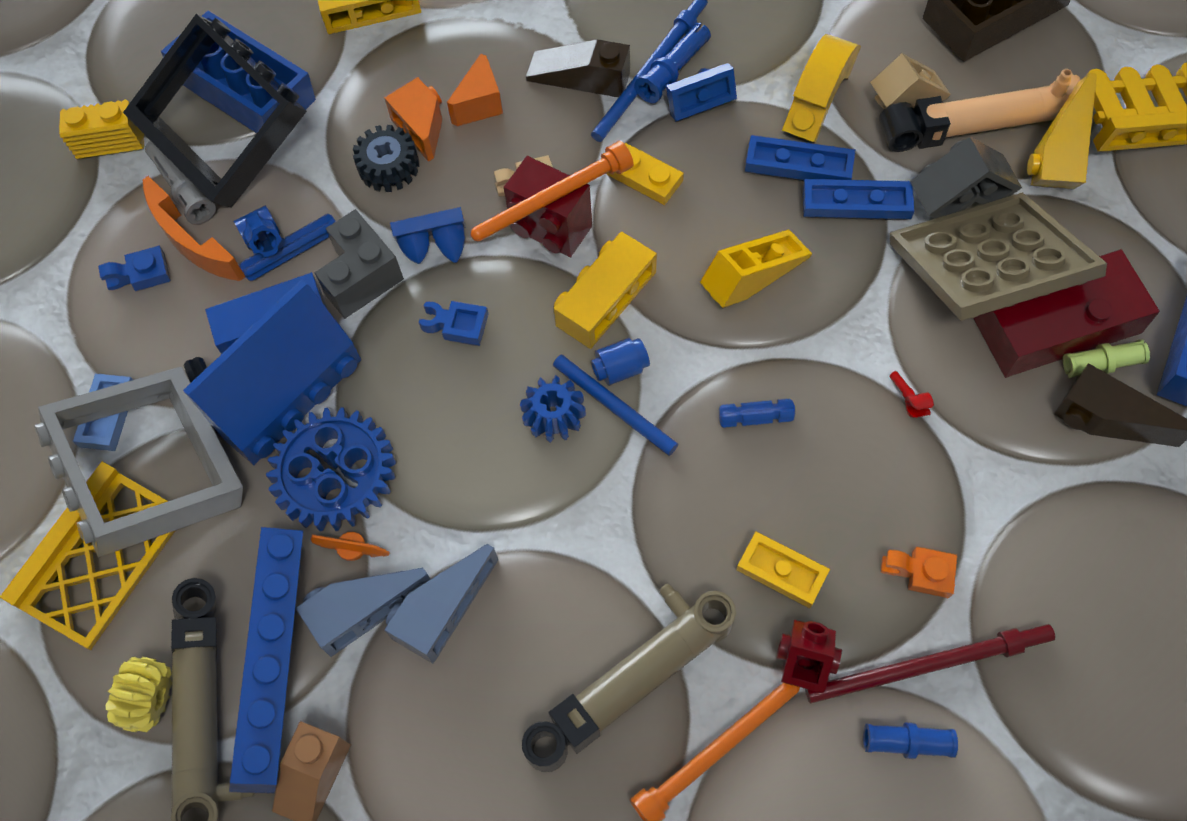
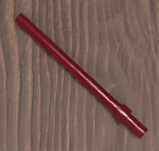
[805,624,1055,704]

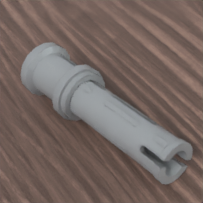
[145,141,216,225]

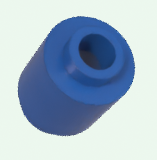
[591,338,650,386]

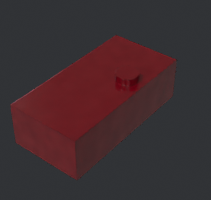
[973,249,1160,378]

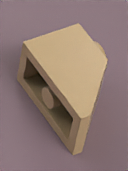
[870,53,951,109]

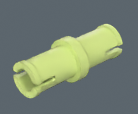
[1063,339,1150,378]

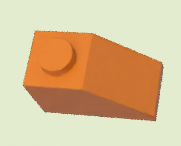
[384,77,442,162]

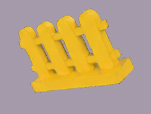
[1087,62,1187,152]

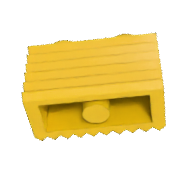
[59,99,144,159]

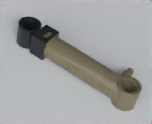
[171,578,255,821]
[522,584,736,772]

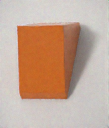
[447,54,503,126]

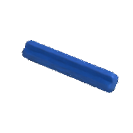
[239,214,336,281]

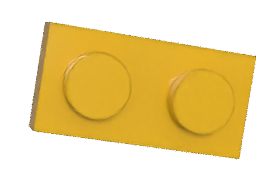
[606,143,684,205]
[736,531,830,608]

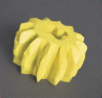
[105,657,172,732]

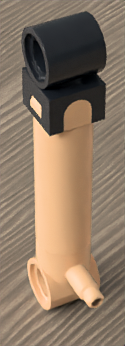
[879,69,1081,152]

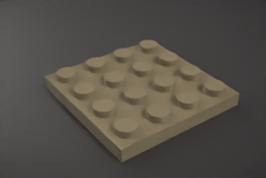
[890,192,1107,321]

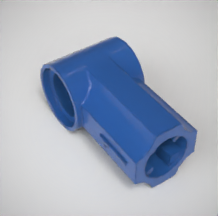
[233,205,282,257]

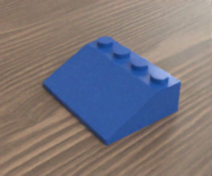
[183,280,361,466]

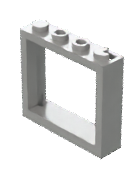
[34,367,243,557]

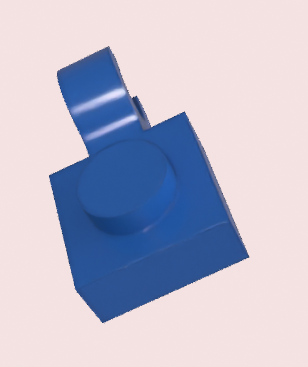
[98,245,171,291]

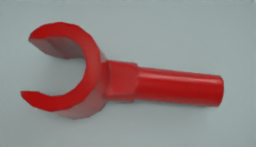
[889,371,934,418]

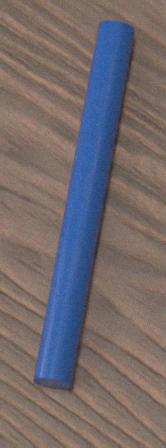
[553,354,678,456]

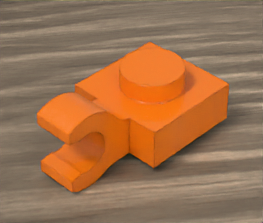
[881,546,957,598]

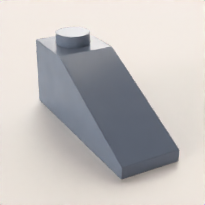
[385,544,498,664]
[296,568,430,657]

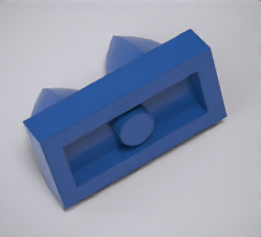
[666,63,737,121]
[390,207,466,264]

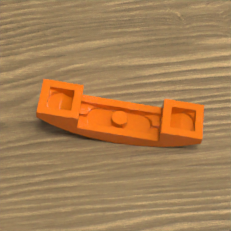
[142,176,245,281]

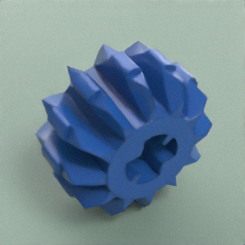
[520,375,586,443]

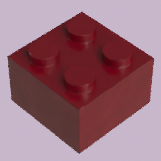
[503,156,592,258]

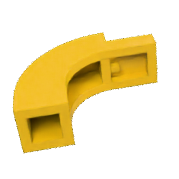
[782,34,861,143]

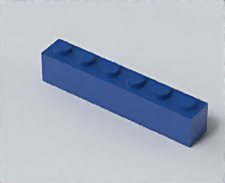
[229,527,303,793]

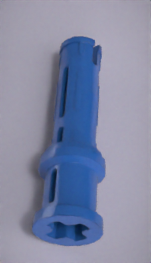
[634,23,711,104]

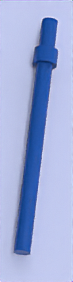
[591,0,708,142]

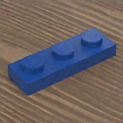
[745,135,856,180]
[803,179,915,219]

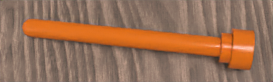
[470,141,634,241]
[629,683,800,821]

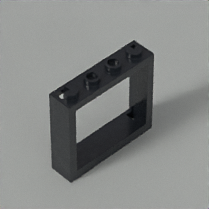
[123,14,307,208]

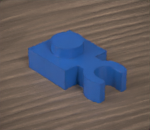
[419,301,489,346]

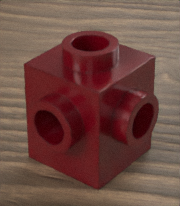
[777,620,842,694]

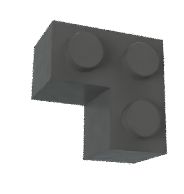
[910,136,1022,219]
[314,209,404,319]

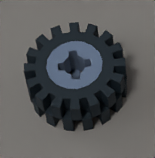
[353,125,419,192]

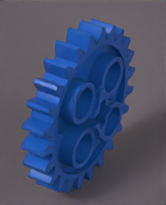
[266,407,396,531]

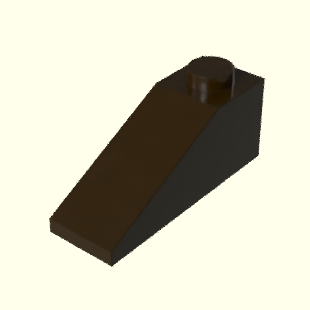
[526,39,630,98]
[1054,363,1187,447]

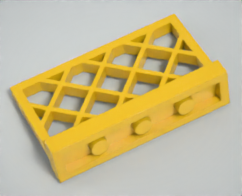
[0,461,176,650]

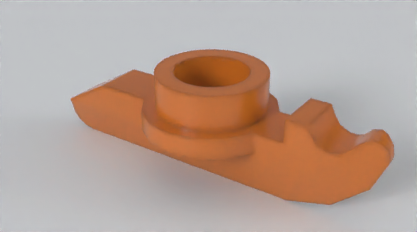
[311,532,390,561]

